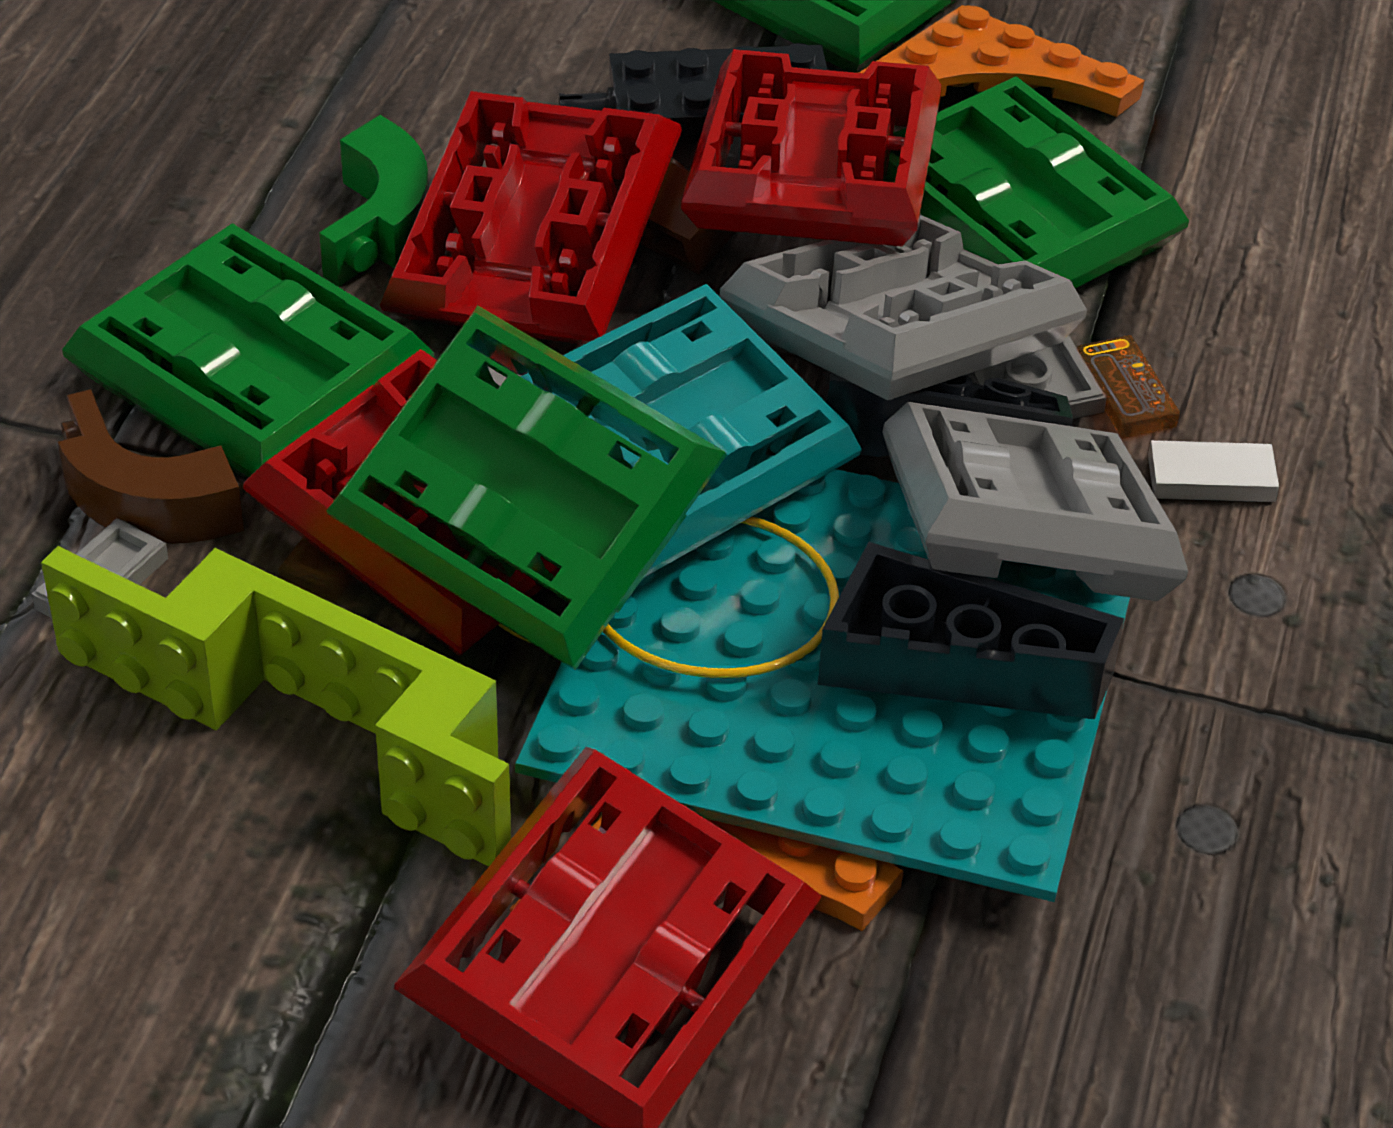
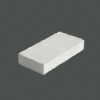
[1148,440,1279,502]

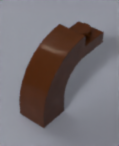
[58,389,244,543]

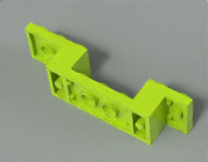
[41,546,511,866]

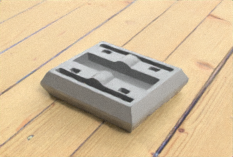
[720,215,1087,400]
[882,402,1188,601]

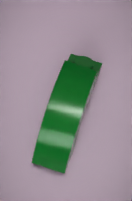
[319,115,429,287]

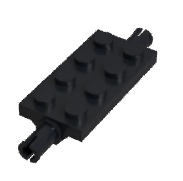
[558,43,827,135]

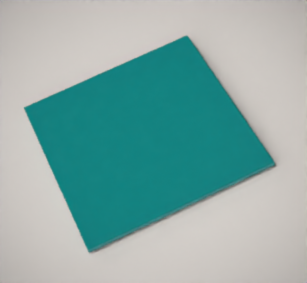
[515,454,1130,902]

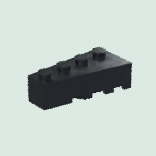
[818,542,1124,719]

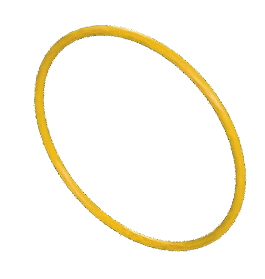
[603,516,839,678]

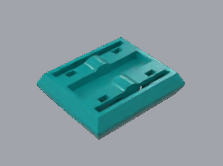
[521,284,862,578]

